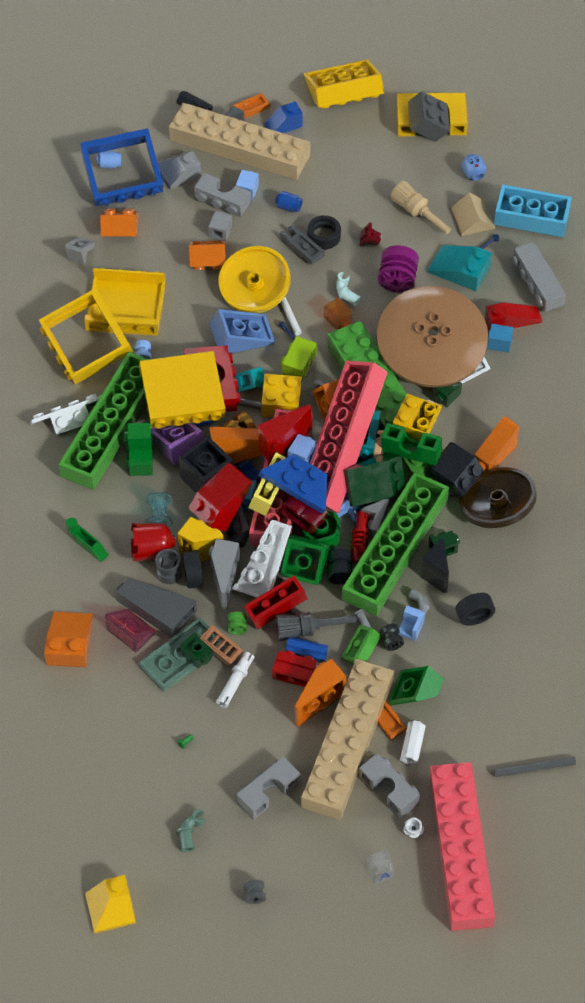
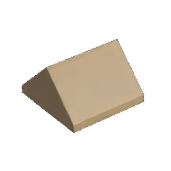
[451,193,495,236]

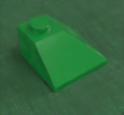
[388,666,444,706]

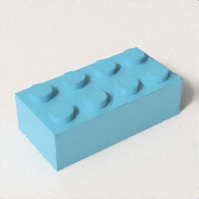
[494,184,572,237]

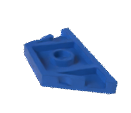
[258,454,327,514]

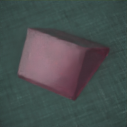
[105,609,157,653]

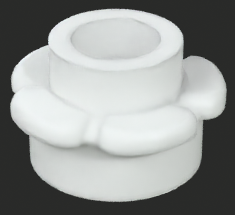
[403,818,424,838]

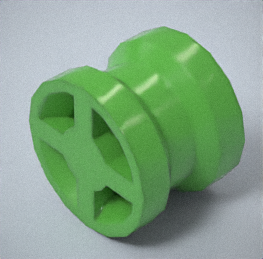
[228,612,247,635]

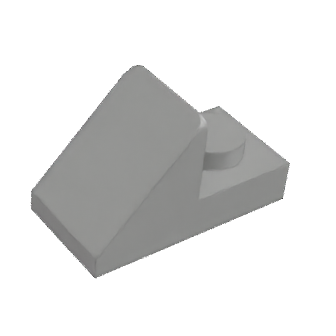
[65,237,95,265]
[361,499,389,540]

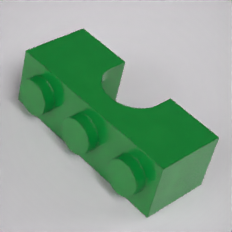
[381,423,442,466]

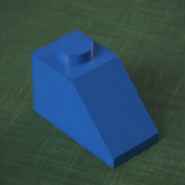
[265,101,303,133]

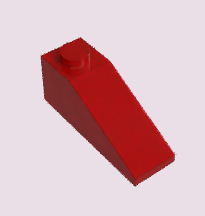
[485,302,542,331]

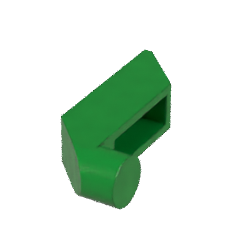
[66,517,109,562]

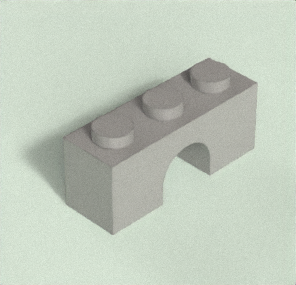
[194,173,251,217]
[359,753,420,819]
[237,757,300,820]

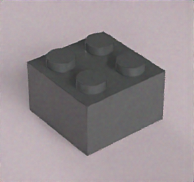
[408,91,450,141]

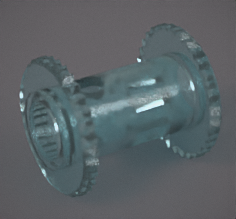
[146,492,173,527]

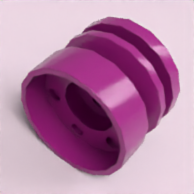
[378,245,419,293]

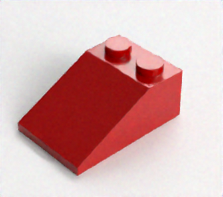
[258,404,312,464]
[188,463,253,532]

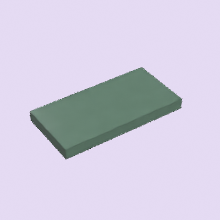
[138,617,225,692]

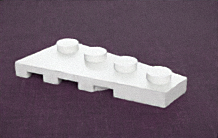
[232,520,292,598]

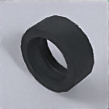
[307,215,341,250]
[183,550,203,589]
[455,592,496,626]

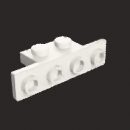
[30,394,101,435]

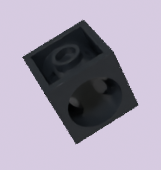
[179,436,233,493]

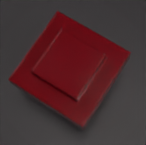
[359,222,381,246]

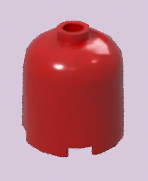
[131,523,176,562]

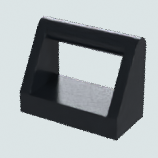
[220,503,250,548]

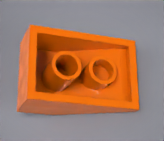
[44,611,93,668]
[295,659,346,727]

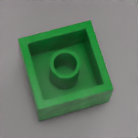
[280,535,330,585]

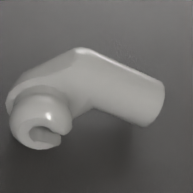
[409,589,430,614]

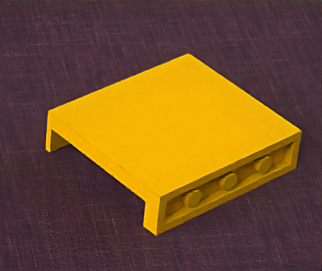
[84,268,166,336]
[140,351,225,429]

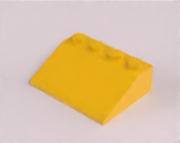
[303,59,384,109]

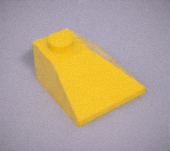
[85,875,136,933]

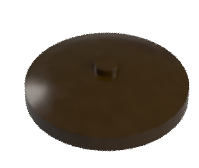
[460,467,537,528]

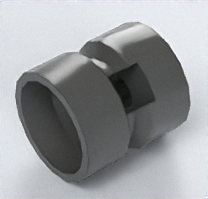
[155,549,182,584]

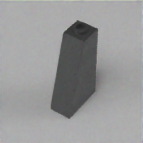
[116,578,197,638]

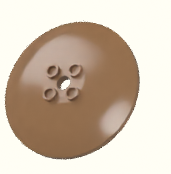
[377,286,488,387]

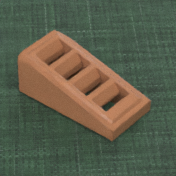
[200,625,243,667]

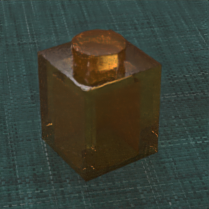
[324,297,352,330]

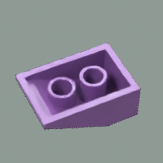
[151,423,204,465]

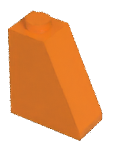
[474,416,519,471]
[209,427,263,464]

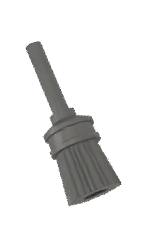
[276,612,357,641]

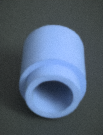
[97,151,121,169]

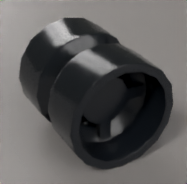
[327,548,353,585]

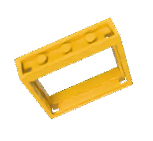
[39,288,133,385]

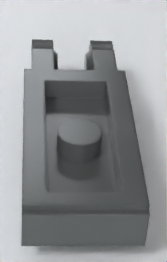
[279,225,325,265]

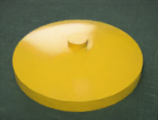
[219,246,291,313]

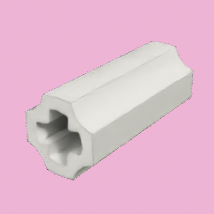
[400,720,426,765]

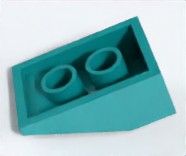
[427,245,492,291]

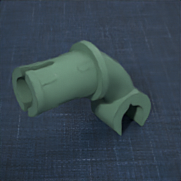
[176,809,205,852]

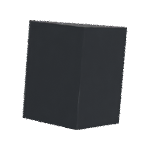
[421,539,449,593]

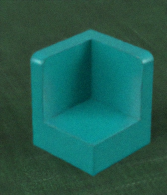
[235,367,265,392]

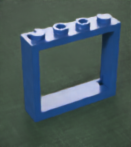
[80,128,164,207]

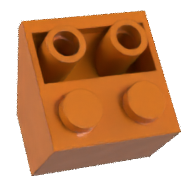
[100,208,139,236]

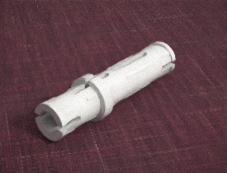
[216,651,254,708]

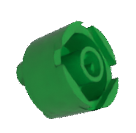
[302,511,341,551]

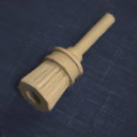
[391,181,451,234]

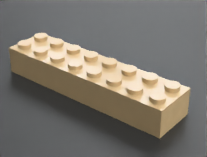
[169,103,310,180]
[301,659,394,821]

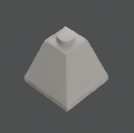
[158,151,202,189]

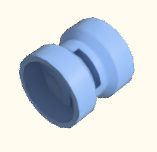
[133,340,151,360]

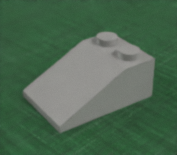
[209,539,240,612]

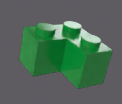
[124,423,153,476]

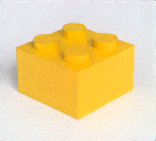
[261,374,302,418]

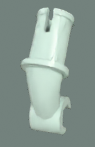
[336,272,361,307]

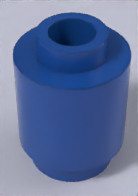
[275,191,303,213]

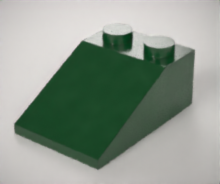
[345,453,406,507]

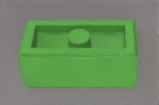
[341,625,381,665]

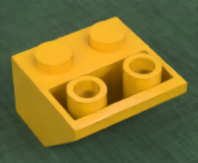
[393,394,442,440]
[178,517,224,562]

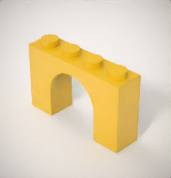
[397,93,468,136]

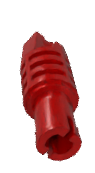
[350,511,369,564]

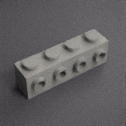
[512,242,566,312]

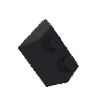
[429,442,484,497]

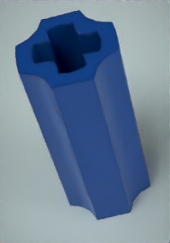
[285,637,328,663]

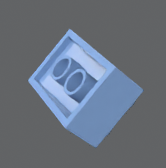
[209,309,275,353]

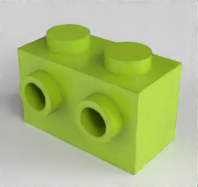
[280,336,317,381]

